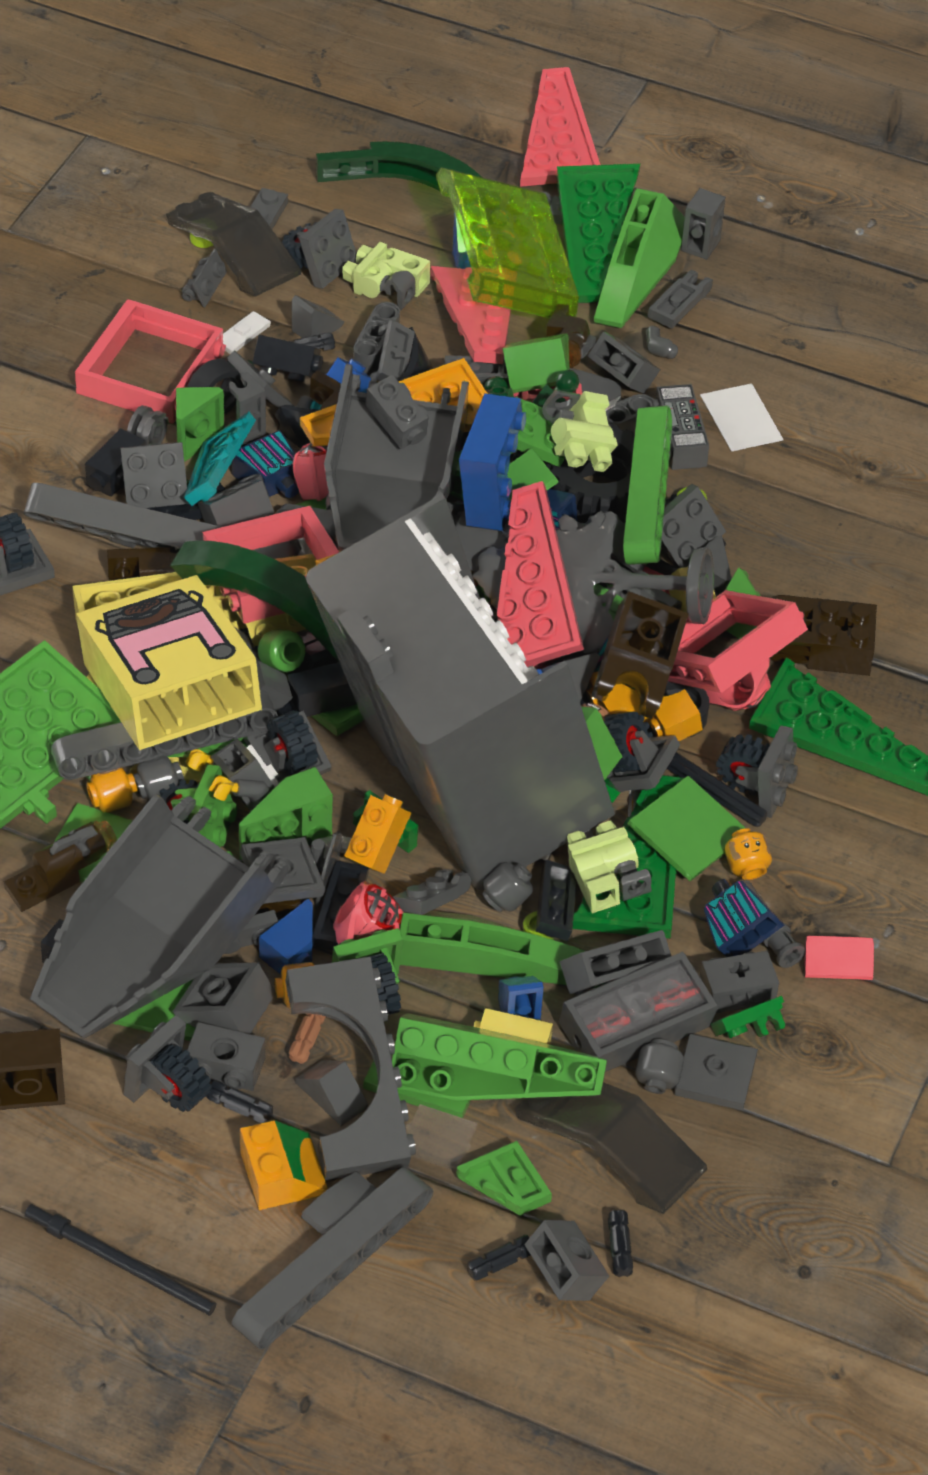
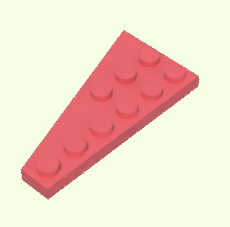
[520,67,600,187]
[430,266,516,364]
[497,481,584,667]

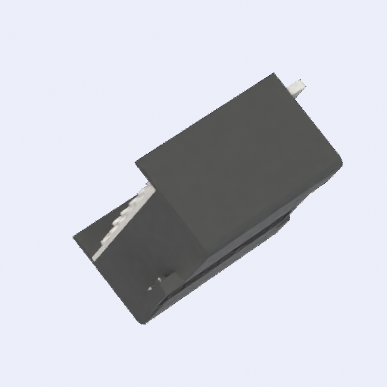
[306,494,615,890]

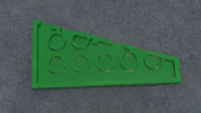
[556,164,640,303]
[749,657,928,796]
[573,775,683,939]

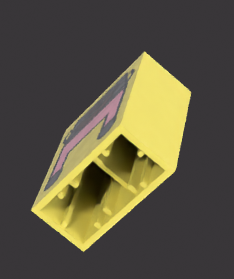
[76,575,262,750]

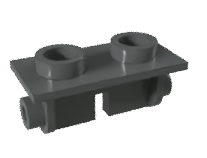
[182,249,227,307]

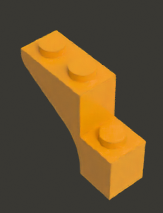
[586,672,703,741]

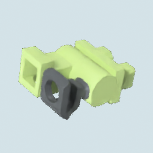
[342,242,430,310]
[542,390,618,472]
[567,820,652,913]

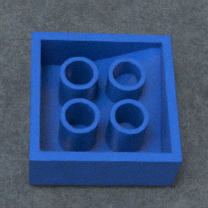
[459,393,526,531]

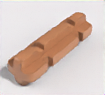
[289,1014,326,1064]

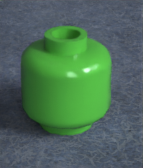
[258,629,306,672]

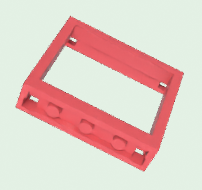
[75,299,226,424]
[203,506,339,624]
[668,590,808,693]

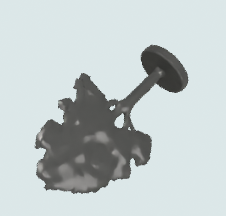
[473,511,714,654]

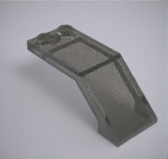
[166,192,302,297]
[514,1082,707,1214]

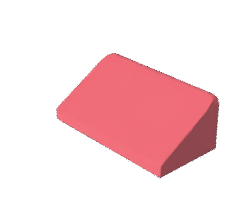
[804,936,874,980]

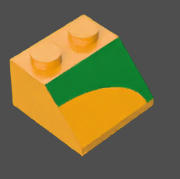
[240,1120,328,1210]

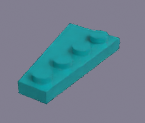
[184,411,256,506]

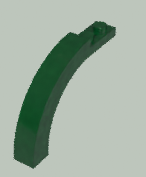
[316,141,499,227]
[170,540,340,662]

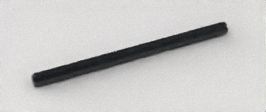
[580,692,767,827]

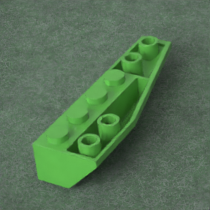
[594,188,685,328]
[400,910,600,988]
[392,1013,607,1101]

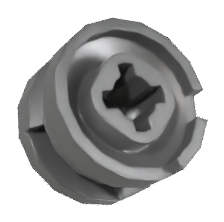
[127,405,168,445]

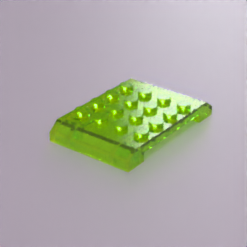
[436,167,579,318]

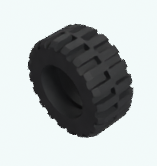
[544,424,635,523]

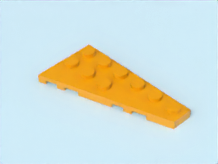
[300,358,488,447]

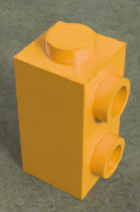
[344,794,411,874]

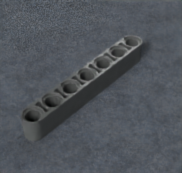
[51,689,278,780]
[232,1167,434,1349]

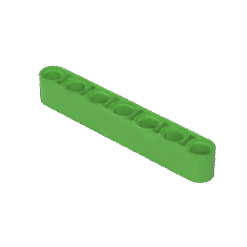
[623,405,672,565]

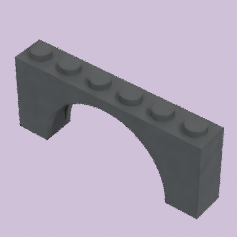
[285,957,416,1181]

